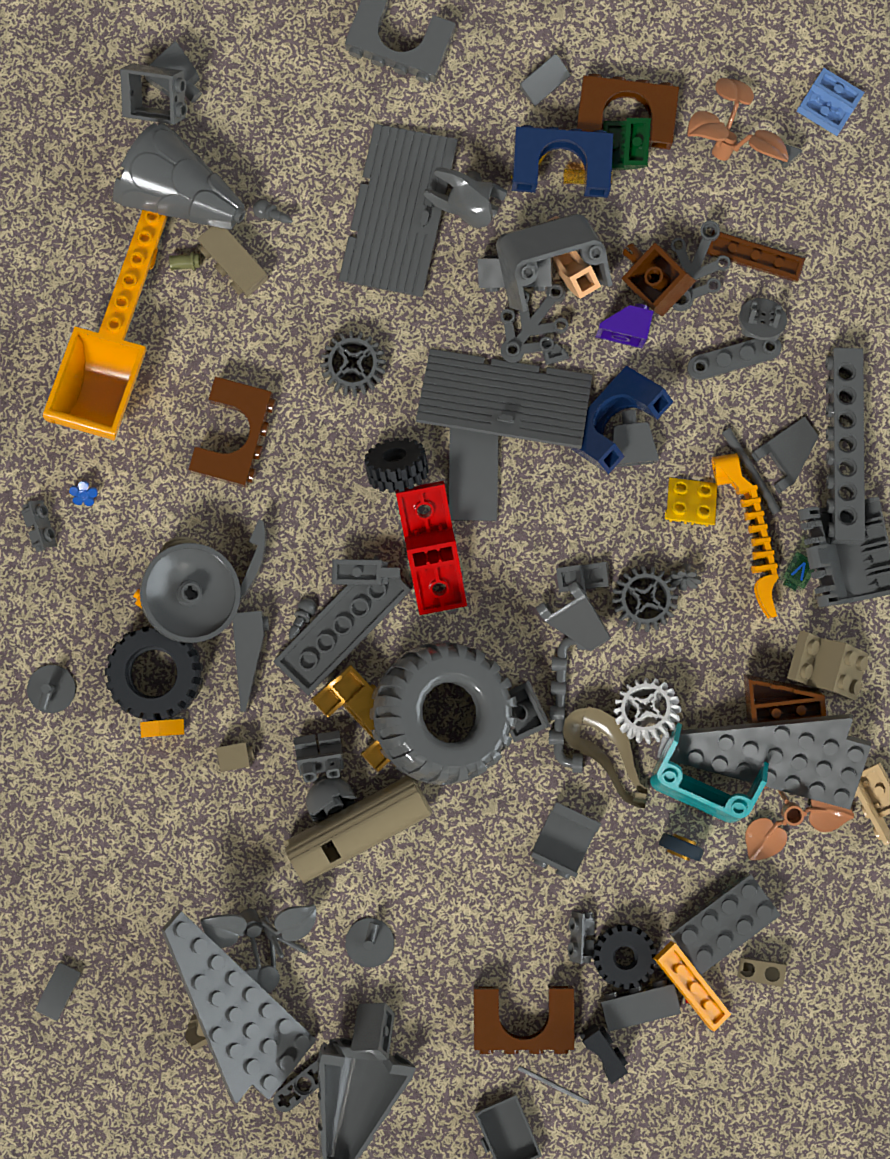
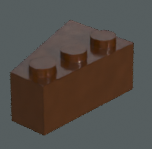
[743,674,826,723]

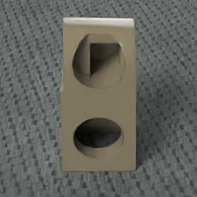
[737,957,787,987]

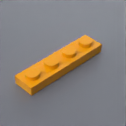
[654,941,731,1032]

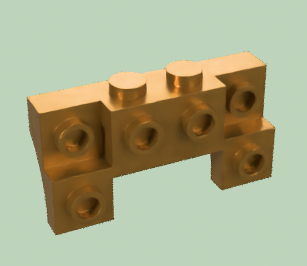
[310,665,390,772]

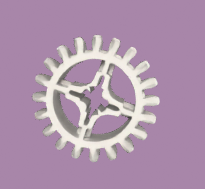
[614,677,681,744]

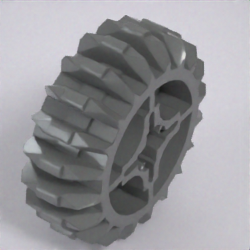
[320,331,386,397]
[612,566,679,632]

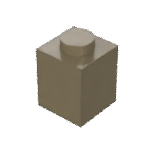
[216,742,255,772]

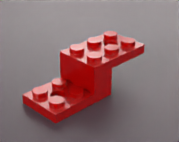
[395,480,467,616]

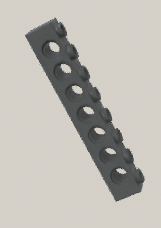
[825,348,865,545]

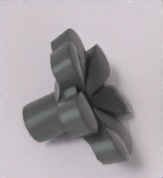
[669,563,701,591]

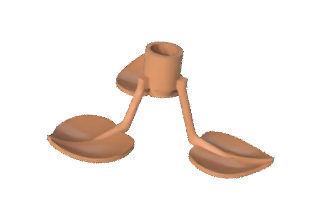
[687,78,789,162]
[745,787,854,860]

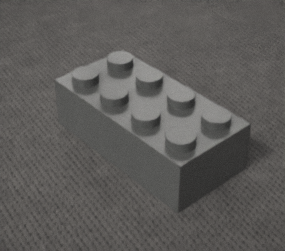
[668,873,781,975]

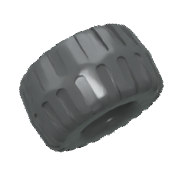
[369,642,517,785]

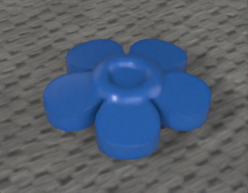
[69,481,98,506]

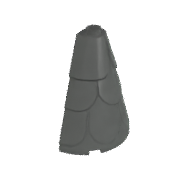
[113,122,246,230]
[317,1038,416,1159]

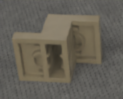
[787,631,869,701]

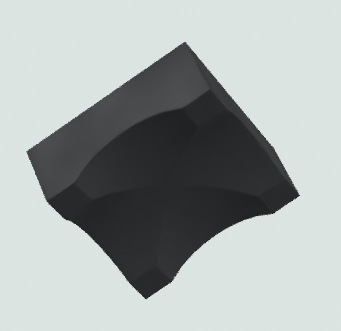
[579,1023,628,1084]

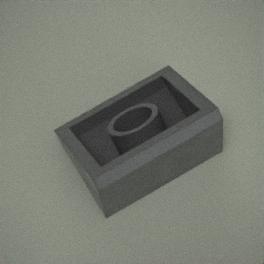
[509,681,550,742]

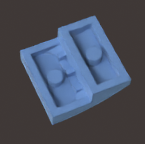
[796,68,865,136]

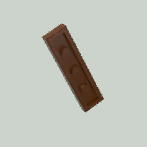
[706,230,805,283]

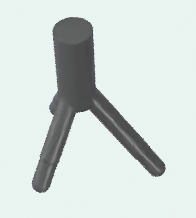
[263,916,308,968]

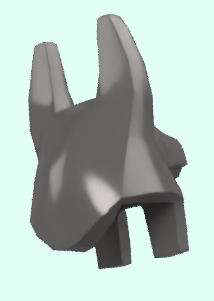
[423,167,507,228]

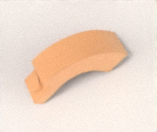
[548,216,601,299]

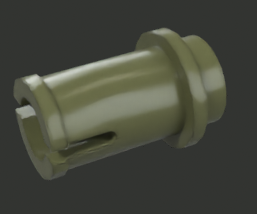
[169,251,201,271]

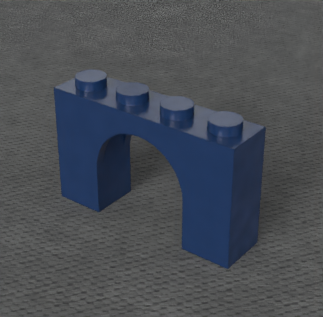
[511,125,613,198]
[570,365,674,475]

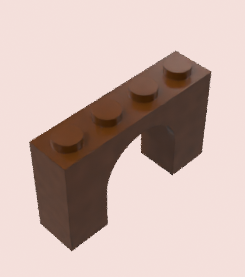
[576,73,679,150]
[188,376,276,488]
[473,986,575,1054]

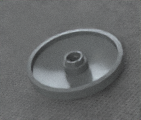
[140,543,240,643]

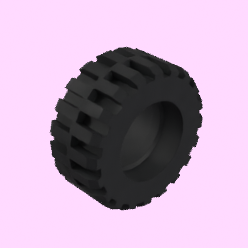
[105,625,203,720]

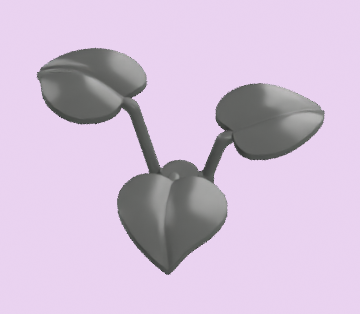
[200,904,316,993]

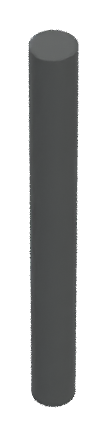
[722,428,781,515]

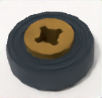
[659,833,704,861]

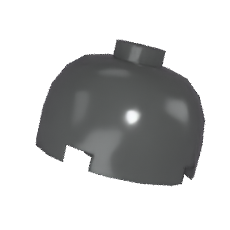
[306,776,357,823]

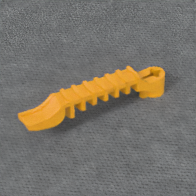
[712,453,779,619]

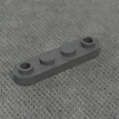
[687,339,782,381]

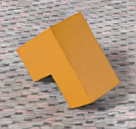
[140,719,184,738]

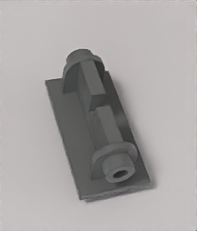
[21,500,57,552]
[567,911,595,964]

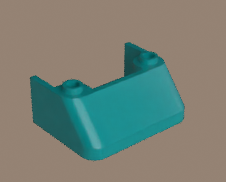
[650,722,769,823]

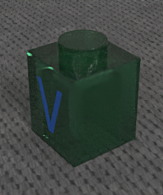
[779,552,815,592]

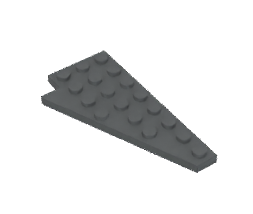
[657,714,871,810]

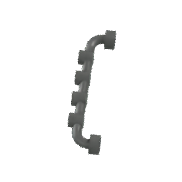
[549,637,587,773]

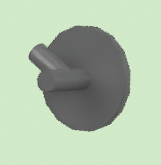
[27,665,76,713]
[345,918,394,968]

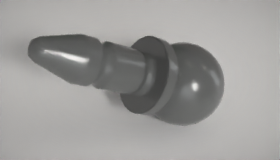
[253,199,293,223]
[289,598,317,639]

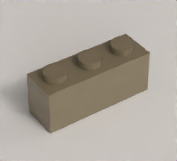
[197,226,269,297]

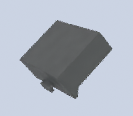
[474,1092,542,1159]

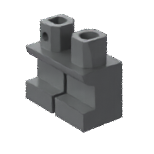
[293,730,344,783]

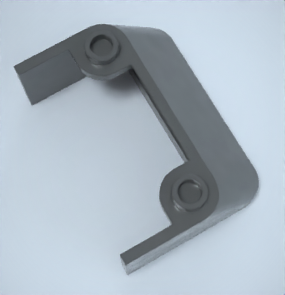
[496,214,613,312]

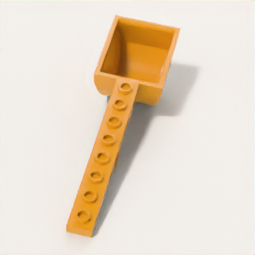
[43,210,168,441]

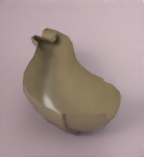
[563,706,648,808]

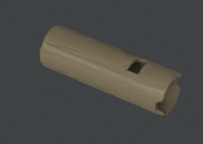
[283,775,432,884]

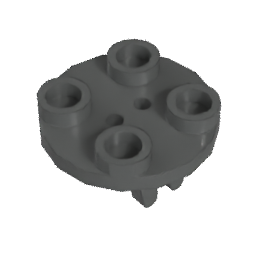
[738,298,787,341]

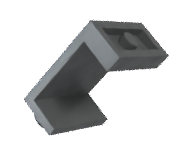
[530,802,601,880]

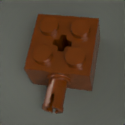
[621,243,696,317]

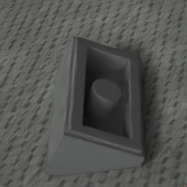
[519,54,571,107]

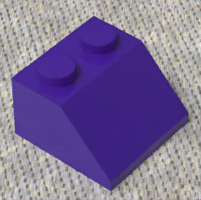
[595,304,654,349]

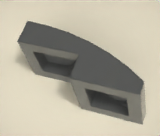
[556,562,611,593]
[35,962,81,1022]

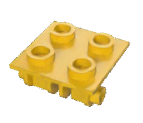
[664,477,717,527]

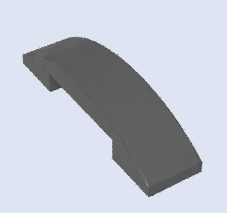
[240,519,267,602]

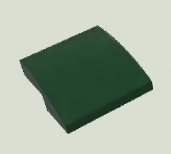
[603,118,651,170]

